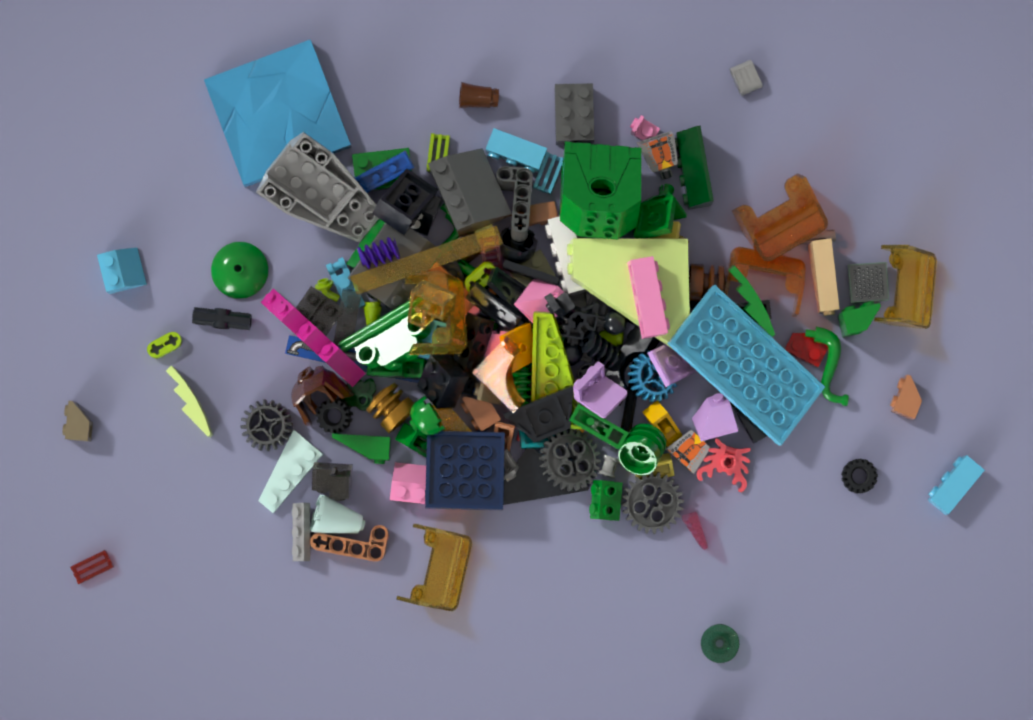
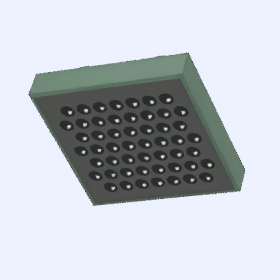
[847,262,889,303]

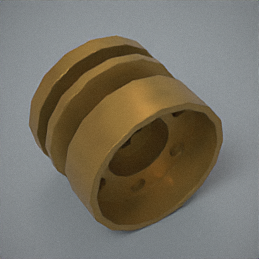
[366,382,414,434]

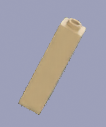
[808,238,840,316]

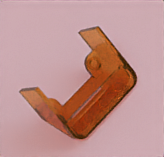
[724,247,806,317]

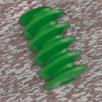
[507,367,532,406]

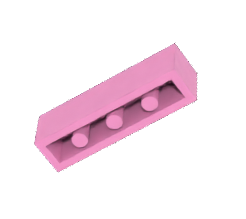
[627,256,670,339]

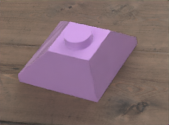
[692,393,738,441]

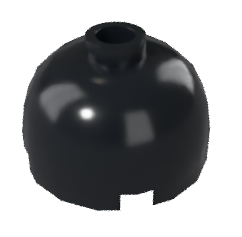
[499,226,538,263]

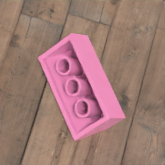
[390,462,426,504]

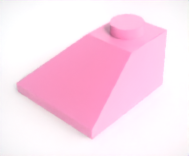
[514,279,564,323]

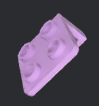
[573,361,627,418]

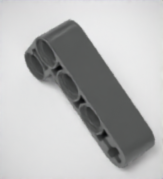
[496,166,533,242]

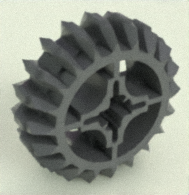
[240,399,293,451]

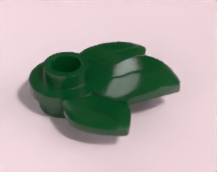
[340,378,376,411]

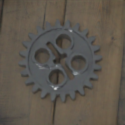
[539,429,601,491]
[621,472,684,534]

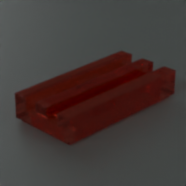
[70,550,114,584]

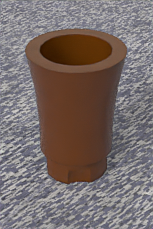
[459,82,499,108]

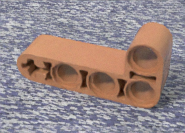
[310,525,389,561]

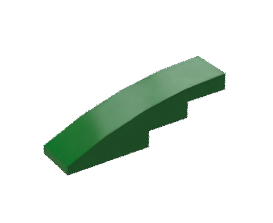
[728,265,775,337]

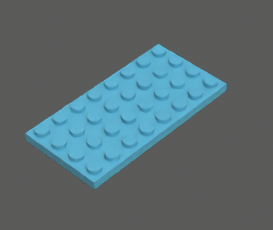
[667,285,825,446]

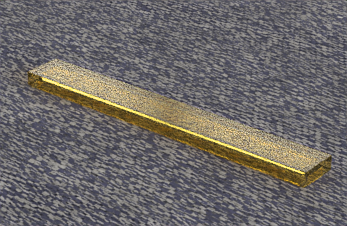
[350,226,503,295]

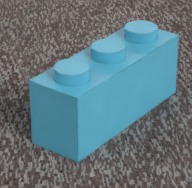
[485,128,547,173]
[928,455,985,515]

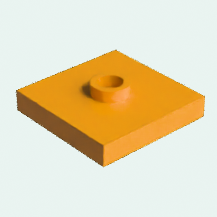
[499,323,533,373]

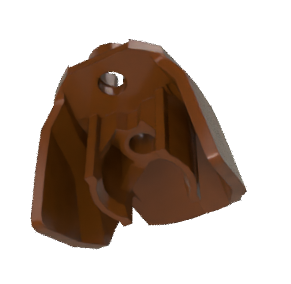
[291,365,355,426]

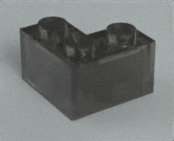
[312,462,353,501]

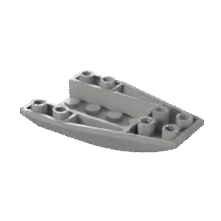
[256,132,379,242]

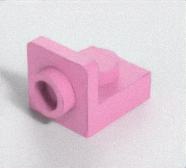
[630,115,660,141]

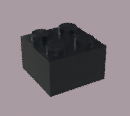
[417,354,469,409]

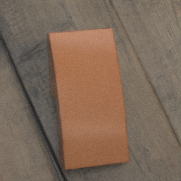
[518,201,559,227]

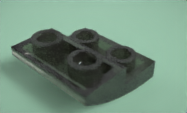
[296,286,345,336]

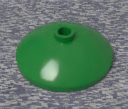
[211,242,269,299]

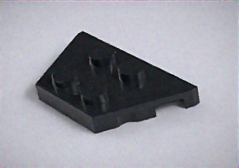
[503,385,573,443]

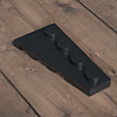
[487,267,533,330]

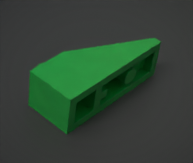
[569,404,629,450]
[332,434,391,464]

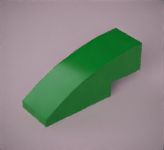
[366,358,428,380]

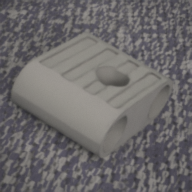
[729,60,763,96]

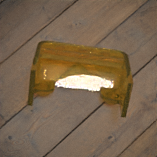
[874,245,937,329]
[405,271,467,355]
[396,524,472,611]

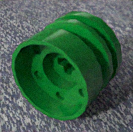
[618,423,667,476]

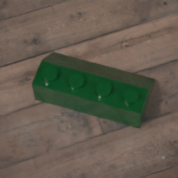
[675,125,714,210]

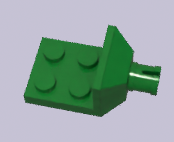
[634,184,687,239]

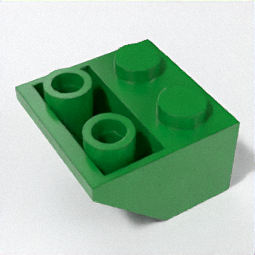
[837,301,881,338]

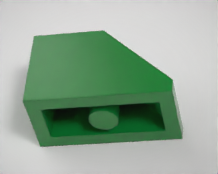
[395,423,427,458]

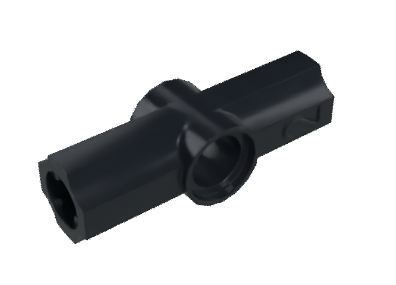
[192,307,252,331]

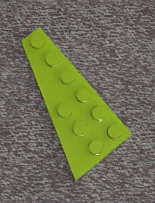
[531,311,584,430]

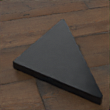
[503,448,589,505]

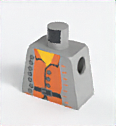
[637,131,678,180]
[666,430,711,474]

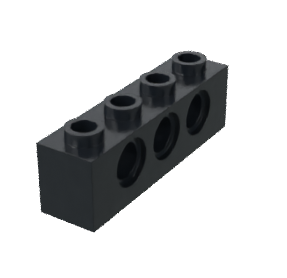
[452,312,495,395]

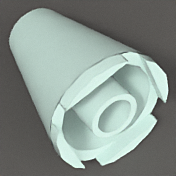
[310,494,365,534]

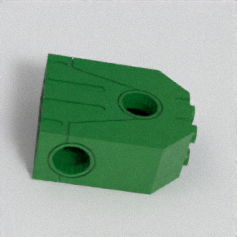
[560,141,642,240]

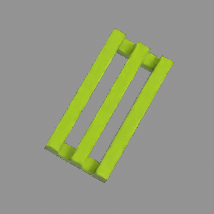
[426,133,450,172]

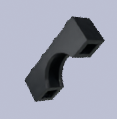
[605,325,659,406]

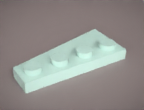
[258,430,323,513]

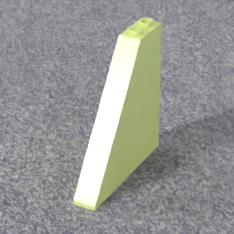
[567,238,690,351]

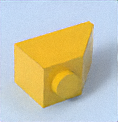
[642,401,683,447]

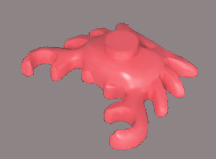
[696,438,751,492]

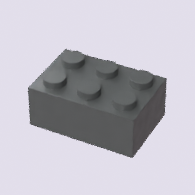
[554,83,594,145]

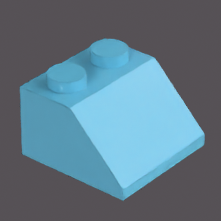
[97,248,147,294]

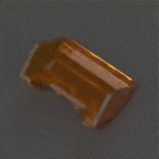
[732,173,828,261]

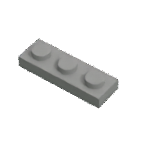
[292,503,310,561]

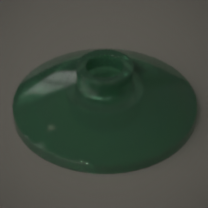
[701,624,740,663]

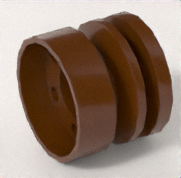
[689,264,726,304]

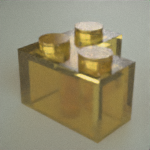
[407,280,457,329]

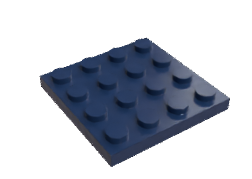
[425,431,505,510]

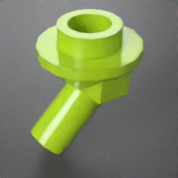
[315,278,340,302]

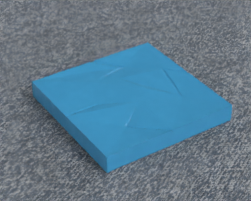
[204,39,352,187]

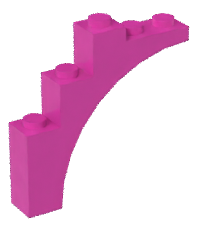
[260,288,365,387]

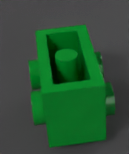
[589,480,623,521]

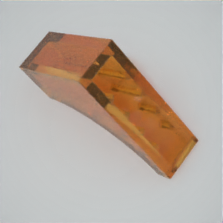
[472,337,525,413]

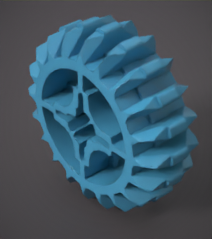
[627,351,678,402]

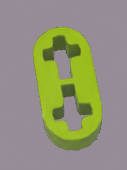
[464,262,495,292]
[147,332,182,359]

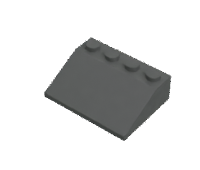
[428,148,512,237]
[348,223,442,310]

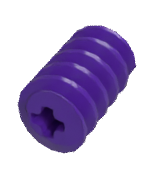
[357,237,400,269]

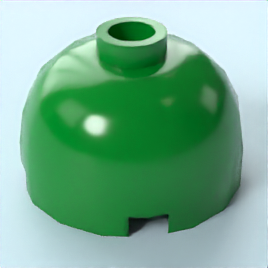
[409,396,446,435]

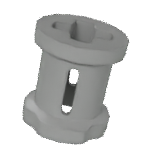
[598,455,620,479]

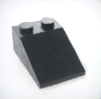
[372,168,438,235]

